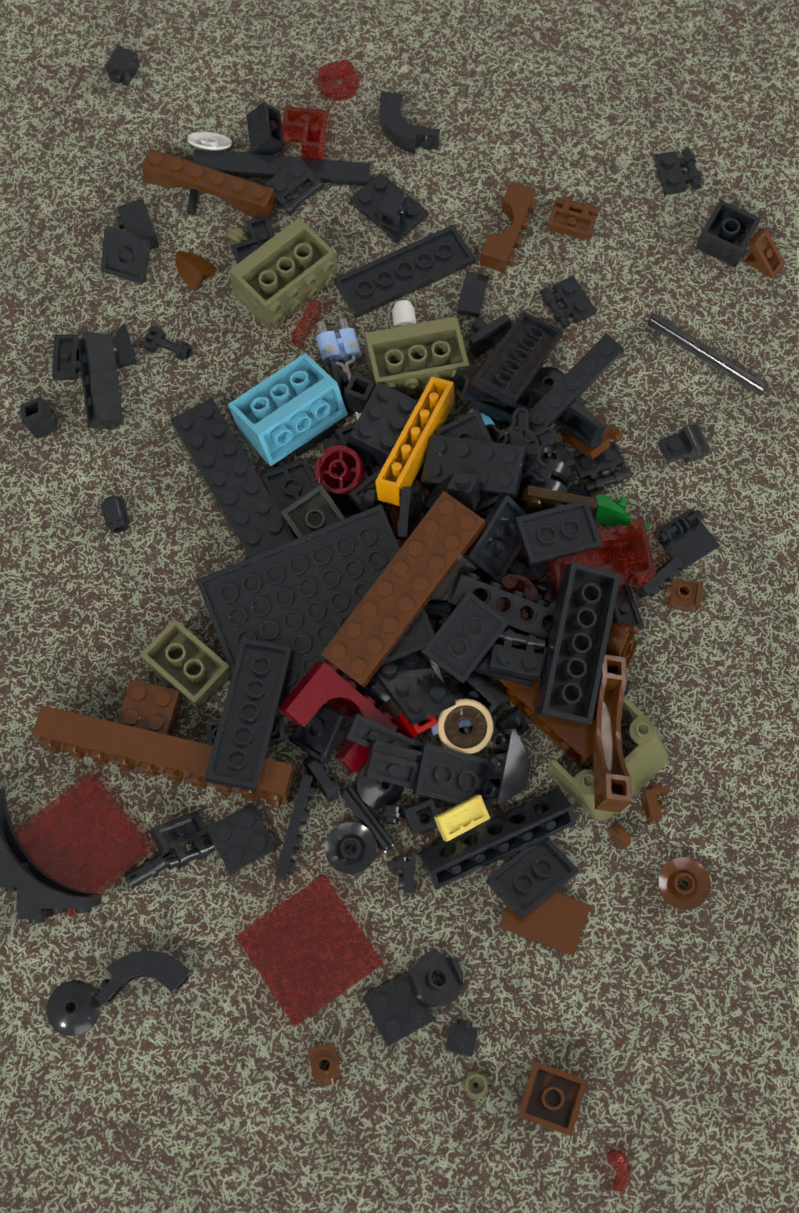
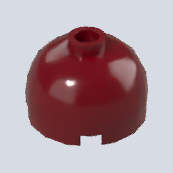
[315,445,366,495]

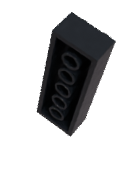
[534,562,620,726]

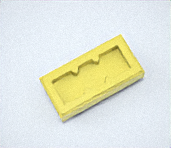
[434,794,491,842]

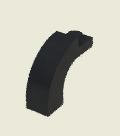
[379,91,440,153]
[94,951,193,1007]

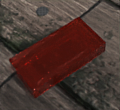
[292,299,322,349]

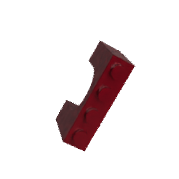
[278,661,398,775]

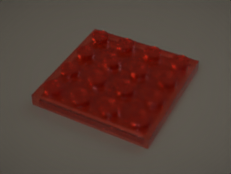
[15,771,155,918]
[236,875,384,1027]

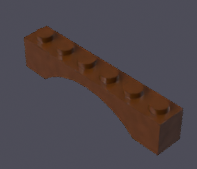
[142,149,276,219]
[592,655,632,813]

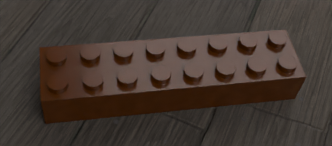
[321,491,485,688]

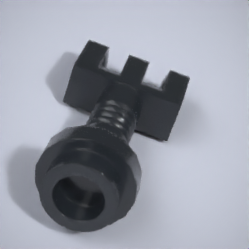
[139,326,192,360]

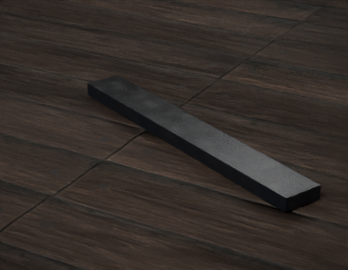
[193,149,370,186]

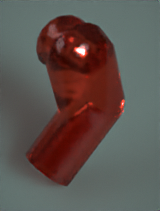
[606,1149,632,1194]

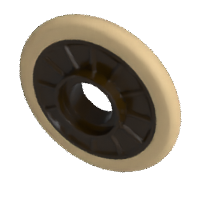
[437,699,494,754]

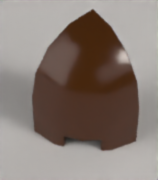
[176,251,217,291]

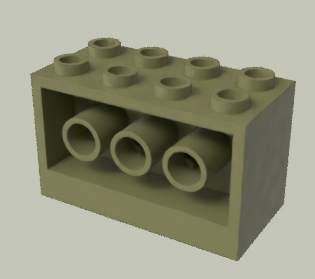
[229,218,337,330]
[365,316,469,399]

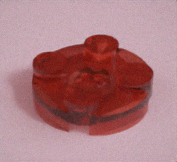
[317,60,360,102]

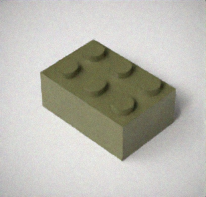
[139,619,232,711]

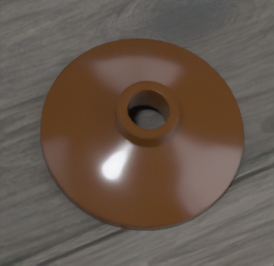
[658,857,711,910]

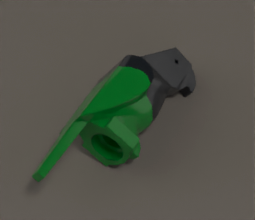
[568,483,650,530]

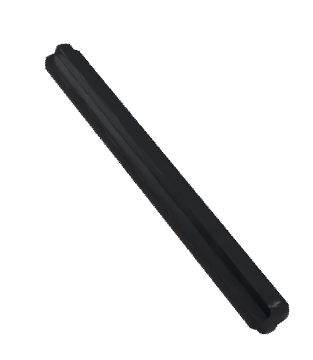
[647,313,768,396]

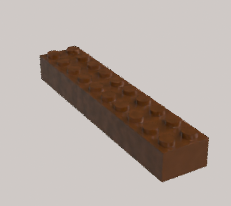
[32,705,296,807]

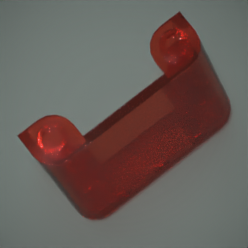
[547,518,656,593]

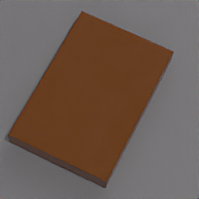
[498,892,591,956]

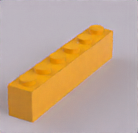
[375,377,455,506]

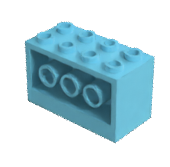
[228,353,348,466]

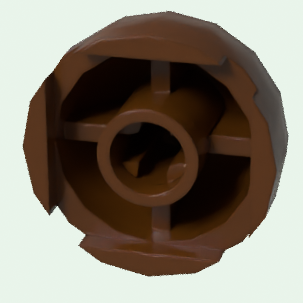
[605,622,639,668]

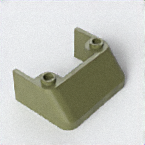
[547,695,669,822]

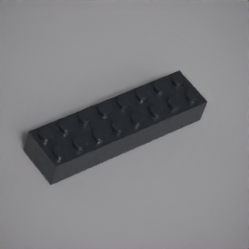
[170,398,295,559]

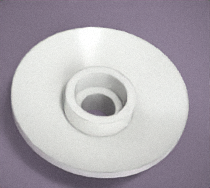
[187,132,232,151]

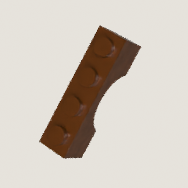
[479,181,537,273]

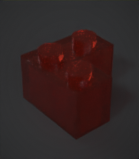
[282,106,330,160]

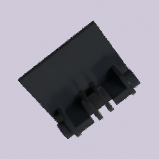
[652,509,720,571]

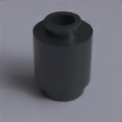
[100,496,130,533]

